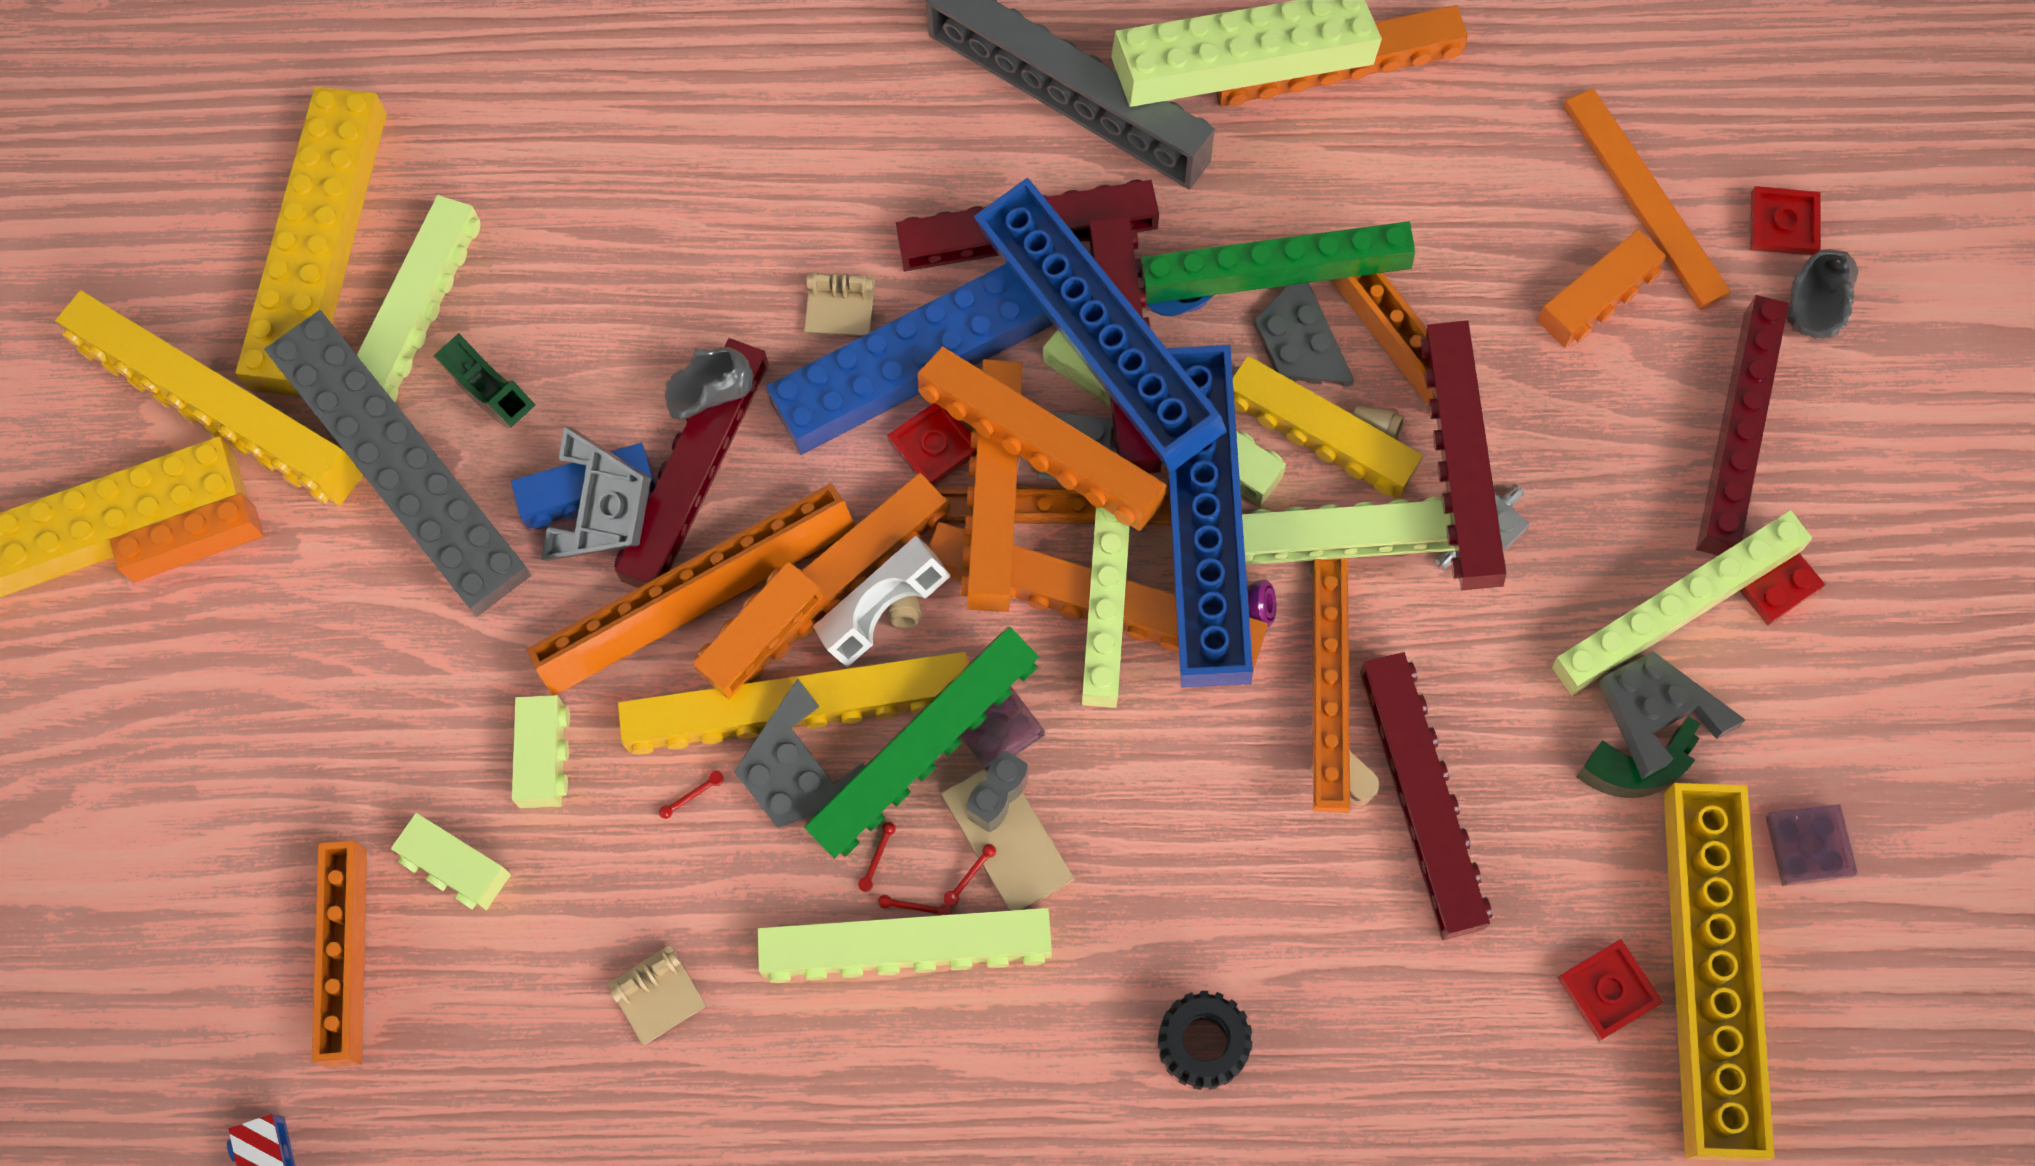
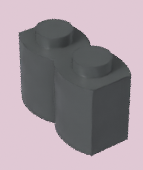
[967,750,1028,832]

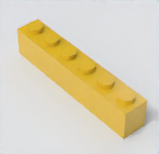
[1233,356,1424,500]

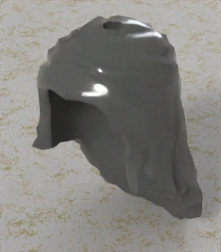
[1787,249,1859,339]
[665,347,753,420]

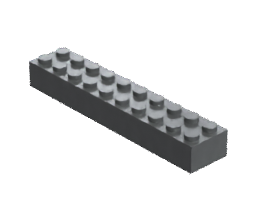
[926,0,1215,190]
[264,310,532,617]

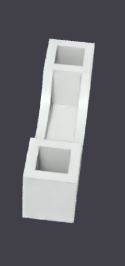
[813,535,951,667]

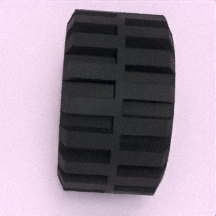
[1158,991,1253,1090]

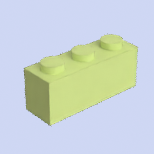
[512,695,570,808]
[391,813,511,911]

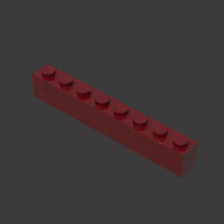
[896,179,1159,272]
[1089,217,1162,473]
[1696,295,1789,556]
[1420,320,1507,591]
[614,338,769,588]
[1360,652,1492,940]

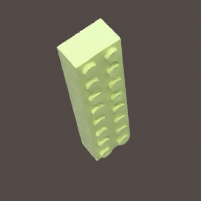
[1111,0,1382,107]

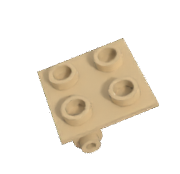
[804,272,876,336]
[608,945,706,1046]

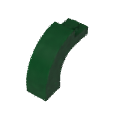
[433,333,536,428]
[1577,716,1701,798]

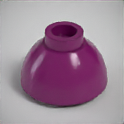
[1247,579,1277,628]

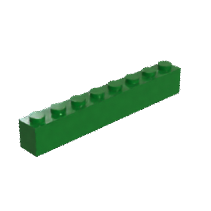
[1142,221,1415,304]
[804,626,1039,859]

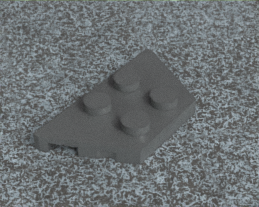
[1254,283,1354,387]

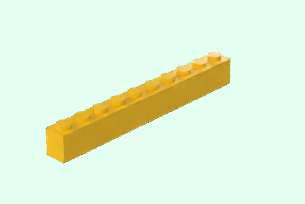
[618,652,968,755]

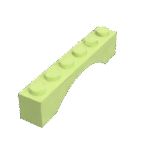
[1082,507,1130,708]

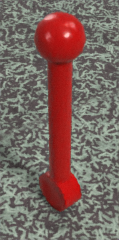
[659,771,724,819]
[858,822,896,892]
[944,844,996,906]
[878,895,952,916]

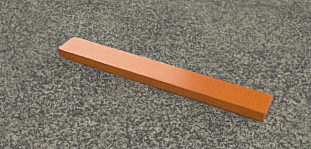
[1564,88,1732,310]
[936,488,1171,525]
[1312,558,1350,813]

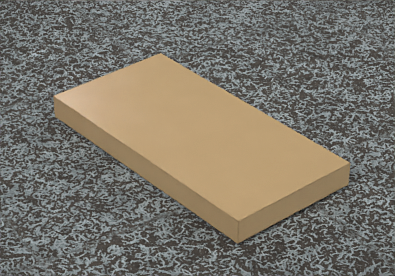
[941,766,1075,911]

